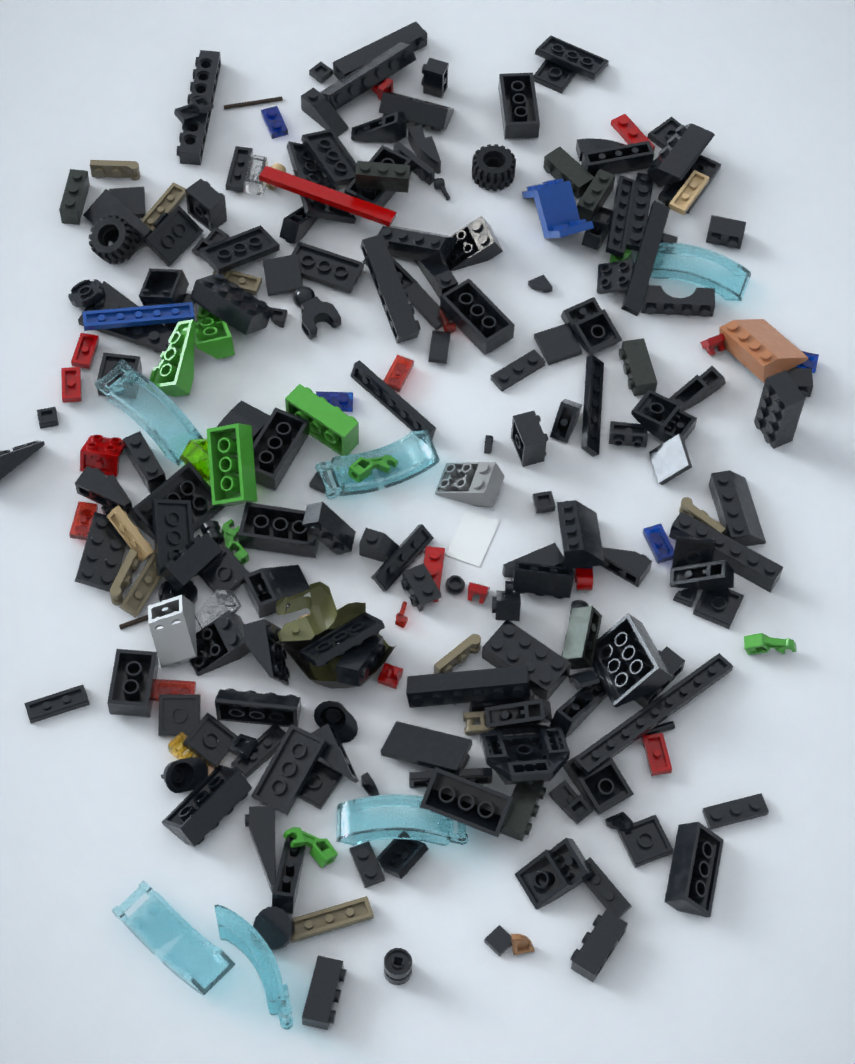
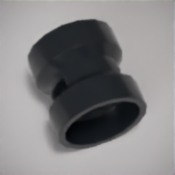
[200,521,224,545]

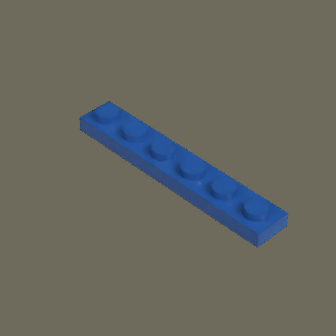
[82,302,195,331]

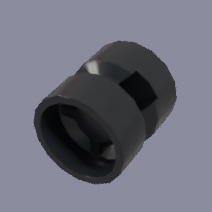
[384,948,412,985]

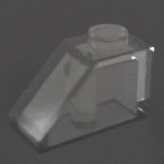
[245,154,268,196]
[195,589,241,629]

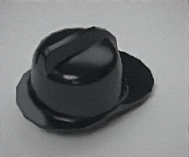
[314,701,358,743]
[161,757,208,793]

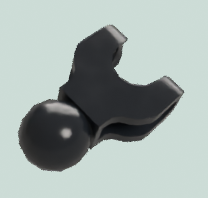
[293,286,341,340]

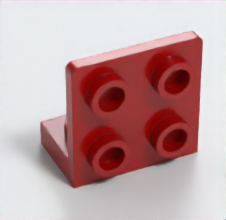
[80,435,124,477]

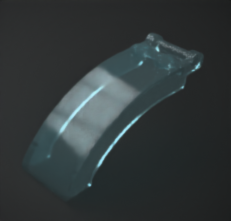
[651,242,751,301]
[94,359,204,466]
[315,430,440,499]
[336,794,468,846]
[111,880,236,996]
[214,904,293,1030]

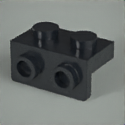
[609,421,648,448]
[401,563,441,612]
[377,829,428,879]

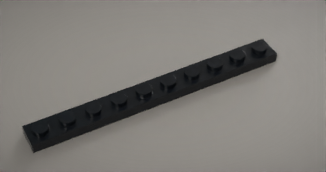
[573,653,733,776]

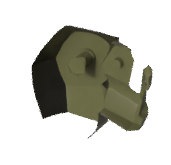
[276,581,396,689]

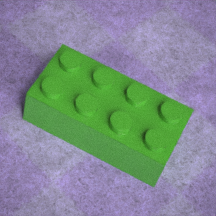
[285,384,359,458]
[207,423,257,507]

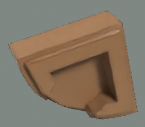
[511,934,535,955]

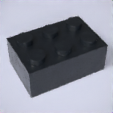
[107,649,159,717]

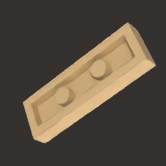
[669,170,710,215]
[107,505,154,563]

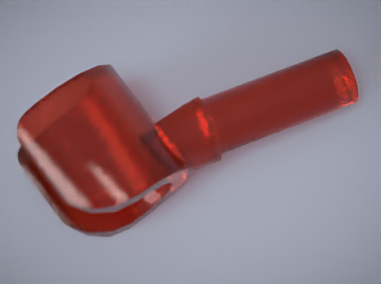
[438,309,456,333]
[395,601,408,628]

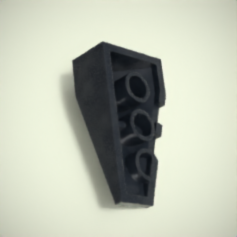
[0,440,45,480]

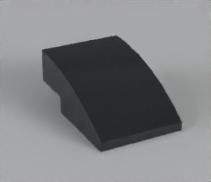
[560,297,622,355]
[631,389,697,443]
[207,400,270,443]
[563,755,634,815]
[515,838,594,910]

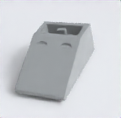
[435,462,504,507]
[148,595,197,668]

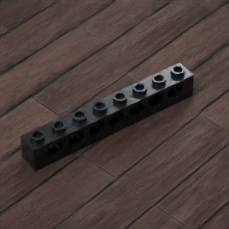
[177,50,221,165]

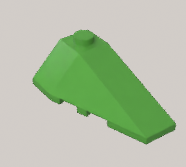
[194,305,235,359]
[147,319,195,397]

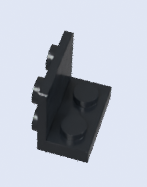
[597,259,634,294]

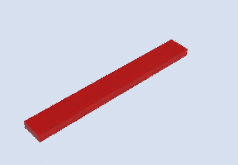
[259,166,397,227]

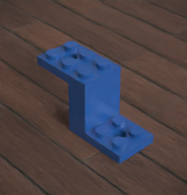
[522,178,594,239]

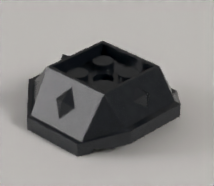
[480,724,570,785]

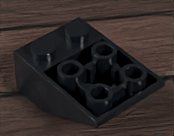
[446,216,503,271]
[243,565,310,618]
[189,610,251,676]
[242,619,290,685]

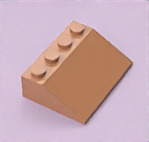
[719,319,808,383]

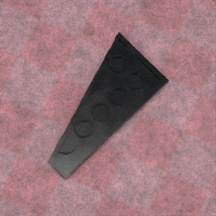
[286,141,356,224]
[78,281,173,353]

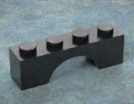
[641,285,715,317]

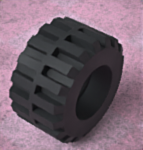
[472,144,516,191]
[89,215,139,264]

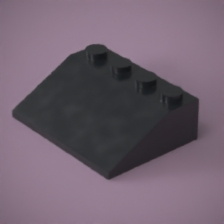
[129,462,224,540]
[592,613,673,708]

